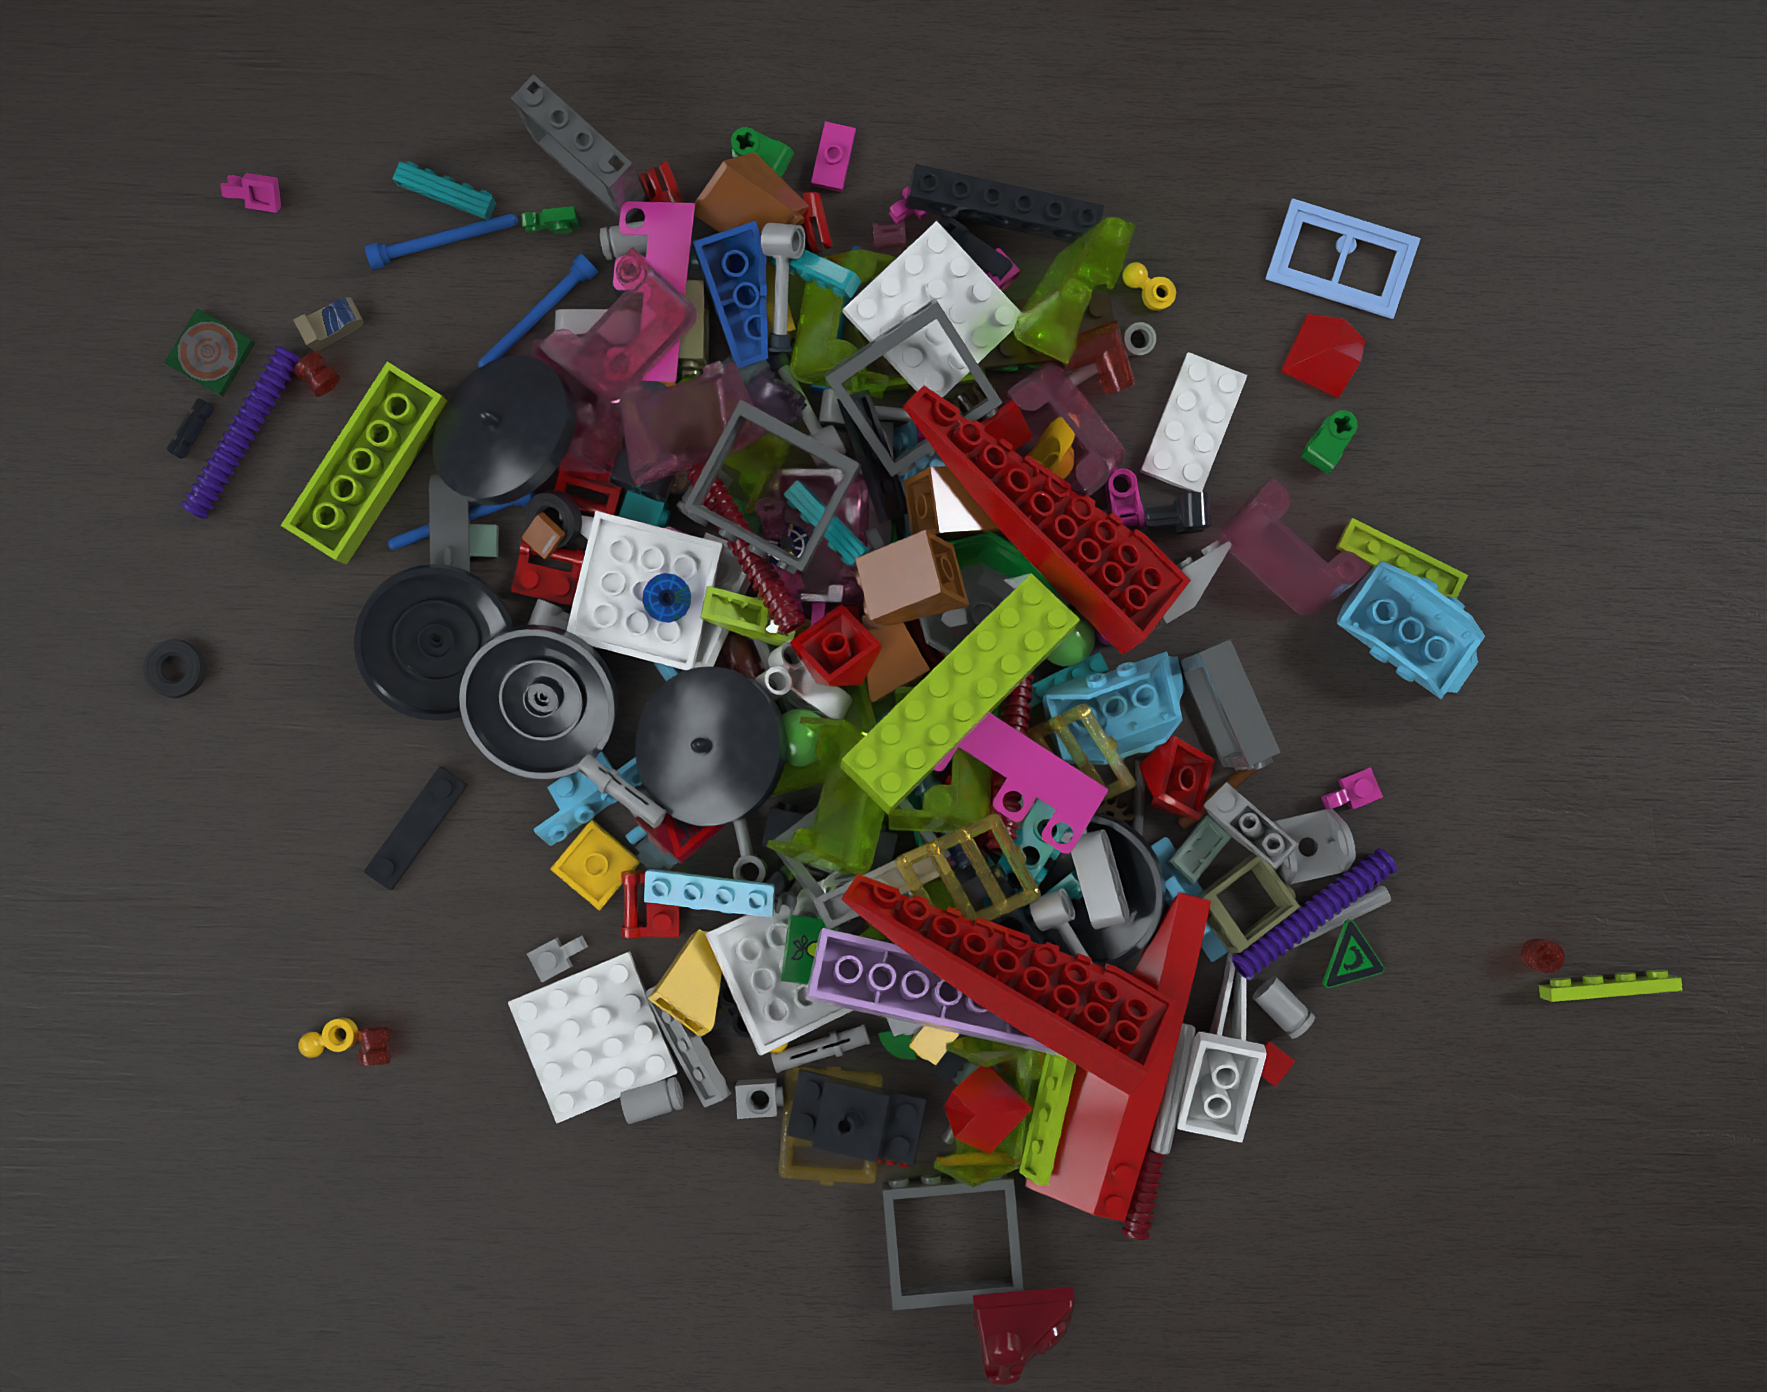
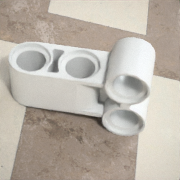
[755,640,853,730]

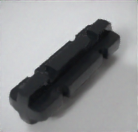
[167,398,214,459]

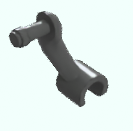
[774,866,824,915]

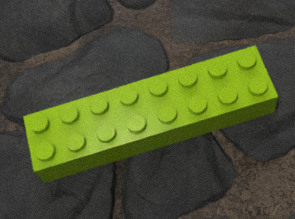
[840,573,1080,815]

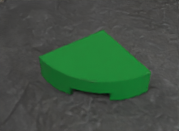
[878,1029,916,1060]

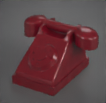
[973,1287,1075,1385]

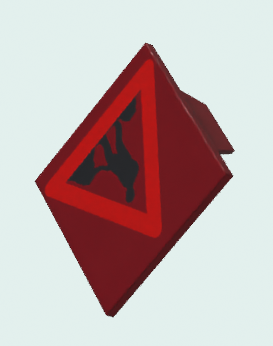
[634,802,726,864]

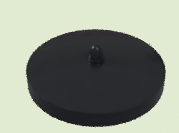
[433,356,576,506]
[354,564,514,721]
[459,624,618,779]
[635,666,787,826]
[1009,812,1166,967]

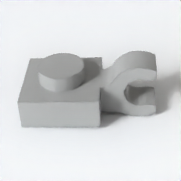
[527,935,588,982]

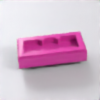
[811,121,856,193]

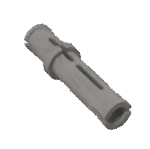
[577,754,667,828]
[771,1024,870,1073]

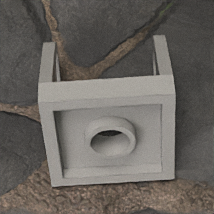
[1272,808,1356,885]

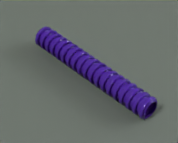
[180,346,302,519]
[1232,848,1397,980]

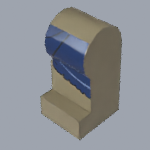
[293,297,364,352]

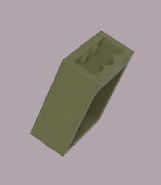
[677,280,710,378]
[1197,854,1300,953]

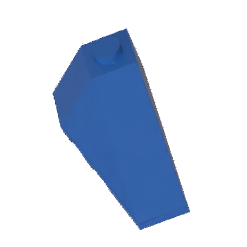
[691,221,768,369]

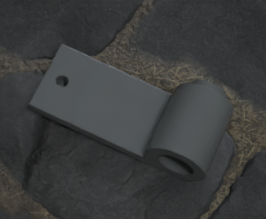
[429,474,474,572]

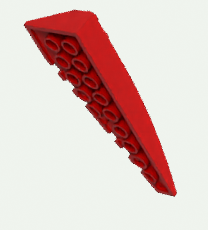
[903,385,1191,655]
[841,874,1177,1096]
[1024,892,1211,1222]

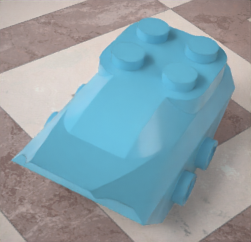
[1337,561,1485,699]
[1042,651,1185,765]

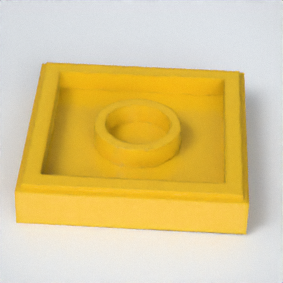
[550,819,642,911]

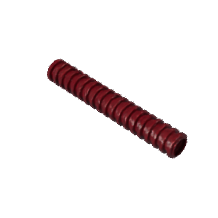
[686,462,806,634]
[987,669,1035,853]
[1121,1113,1166,1240]

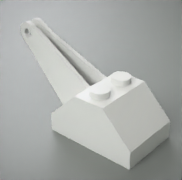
[1176,953,1267,1142]

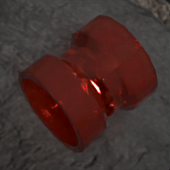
[294,351,340,397]
[1521,938,1565,974]
[357,1028,392,1065]

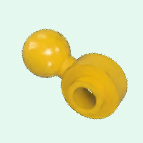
[1122,262,1176,311]
[298,1017,358,1058]

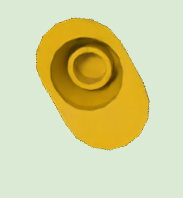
[1028,415,1076,479]

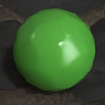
[1046,609,1096,666]
[782,708,829,767]

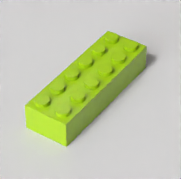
[281,361,447,565]

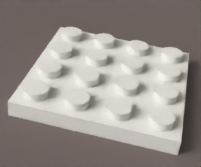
[842,221,1026,397]
[566,511,724,670]
[705,879,853,1055]
[508,951,678,1124]

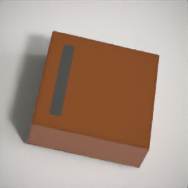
[521,512,566,559]

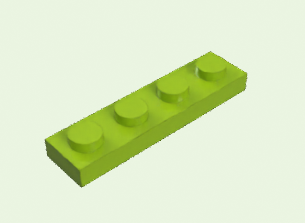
[1335,518,1468,599]
[1539,969,1683,1002]
[1019,1053,1076,1185]

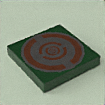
[164,308,255,397]

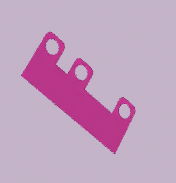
[603,201,695,382]
[934,713,1109,854]

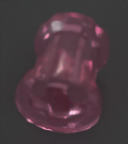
[872,220,906,252]
[755,497,788,541]

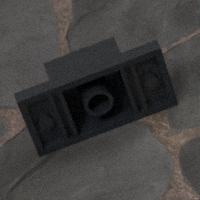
[786,1069,928,1166]

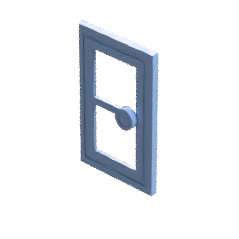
[1265,198,1421,319]

